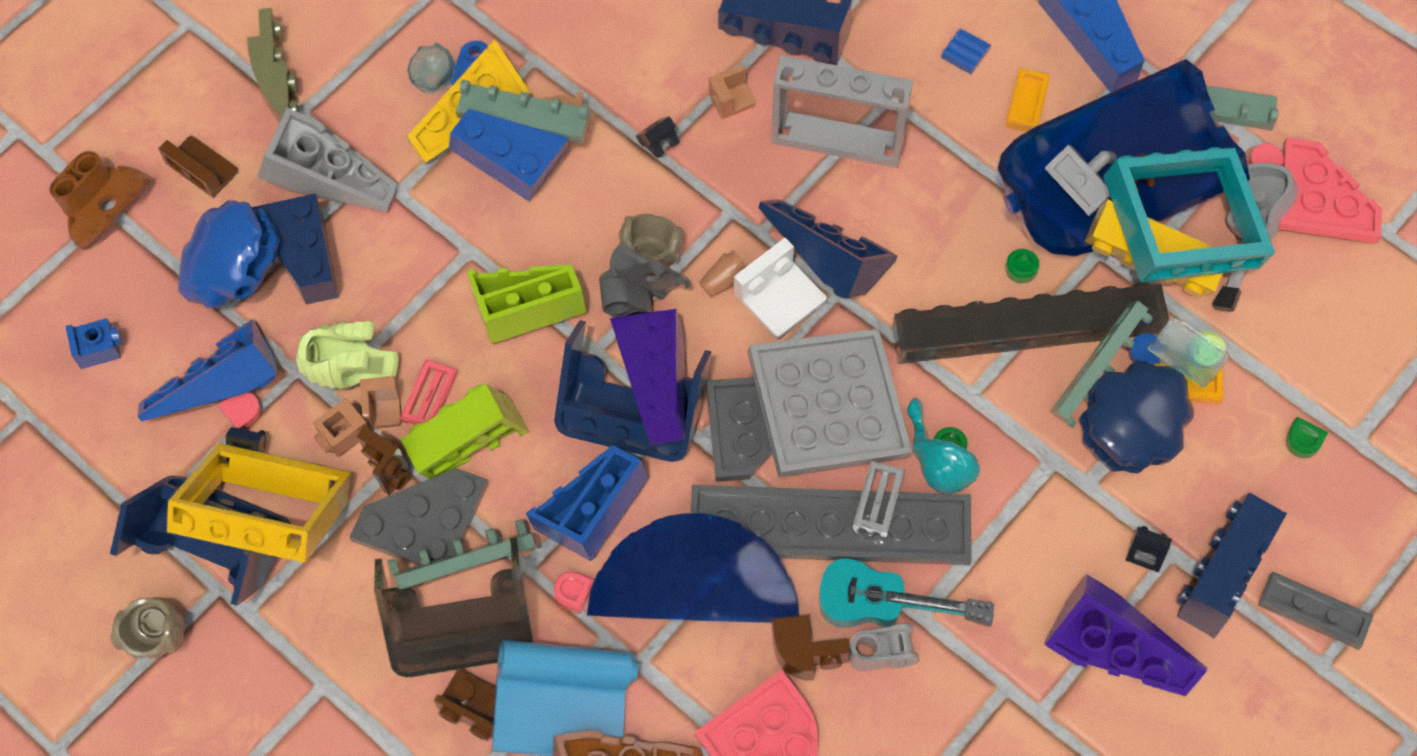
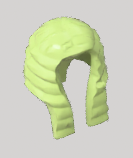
[296,321,399,389]

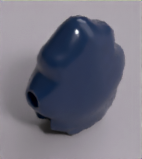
[1080,361,1194,474]

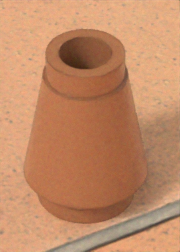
[699,250,747,297]

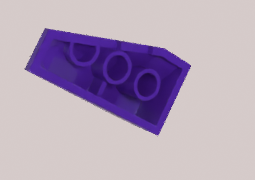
[1044,574,1207,696]

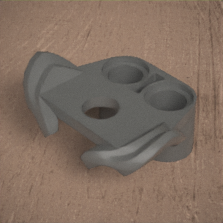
[599,246,691,317]

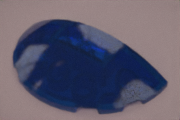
[587,513,799,623]

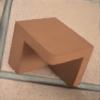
[708,65,756,119]
[360,376,402,430]

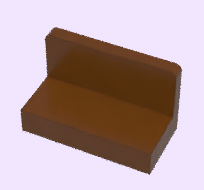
[158,135,238,199]

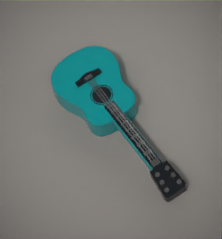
[819,558,994,628]

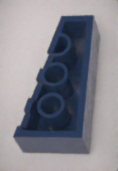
[718,0,852,66]
[1177,492,1287,639]

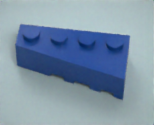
[1038,0,1145,95]

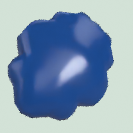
[178,200,280,308]

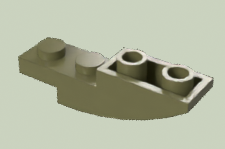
[247,8,299,123]

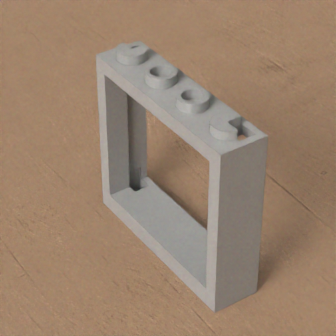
[772,55,913,168]

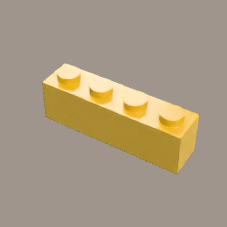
[1085,200,1223,297]

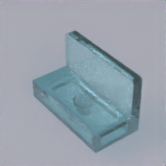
[1147,316,1231,388]

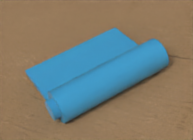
[492,639,638,756]

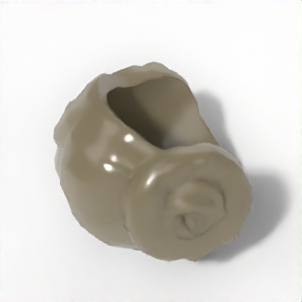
[619,214,683,266]
[111,598,185,660]

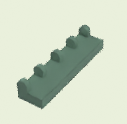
[1143,77,1278,131]
[456,80,591,143]
[1050,301,1153,428]
[387,519,535,590]

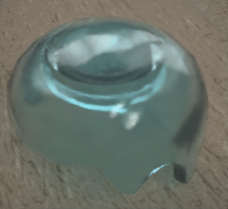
[407,42,456,93]

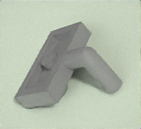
[1045,145,1117,216]

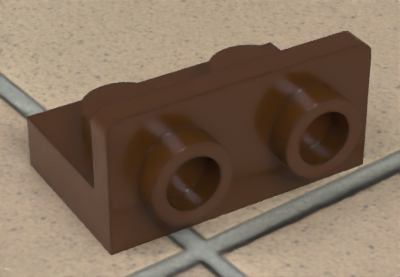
[356,426,410,496]
[433,668,496,742]

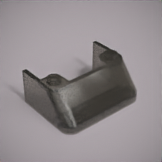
[374,536,533,677]

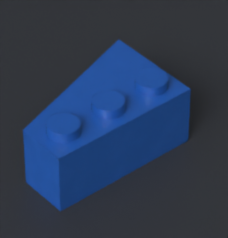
[449,109,569,202]
[526,445,648,561]

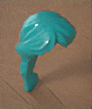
[907,397,980,493]

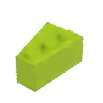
[466,264,587,344]
[400,383,529,479]

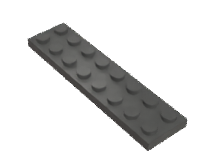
[689,485,972,565]

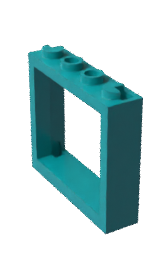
[1103,147,1275,283]

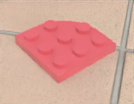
[694,670,818,756]

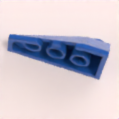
[138,319,277,421]

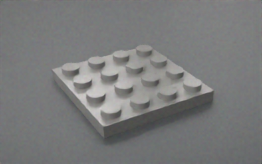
[747,329,913,477]

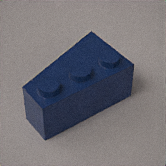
[252,193,339,305]

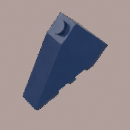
[758,199,897,299]

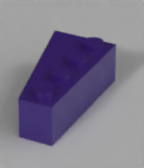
[610,309,685,445]

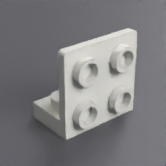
[734,238,827,339]

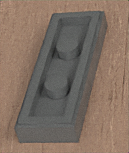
[1258,571,1374,650]

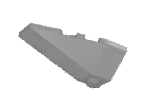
[257,108,398,212]

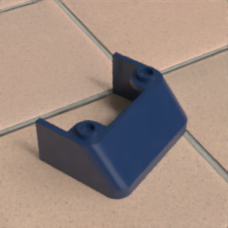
[554,320,712,462]
[110,475,291,606]

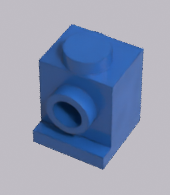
[65,318,123,369]

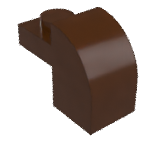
[771,615,849,681]

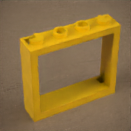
[167,443,351,563]

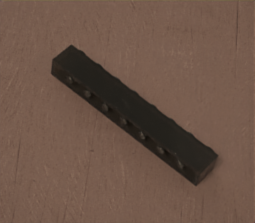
[892,282,1169,364]

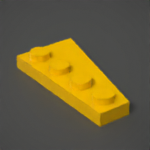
[406,40,531,164]

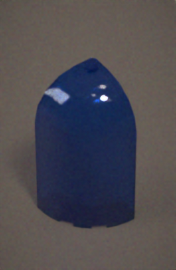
[997,59,1250,256]

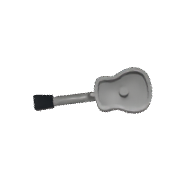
[1212,163,1298,312]

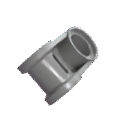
[848,624,919,671]

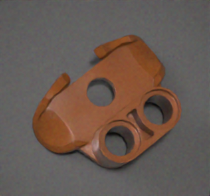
[49,151,151,249]

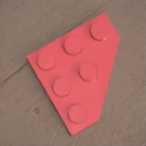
[1279,138,1382,244]

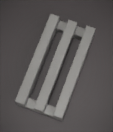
[853,461,905,537]

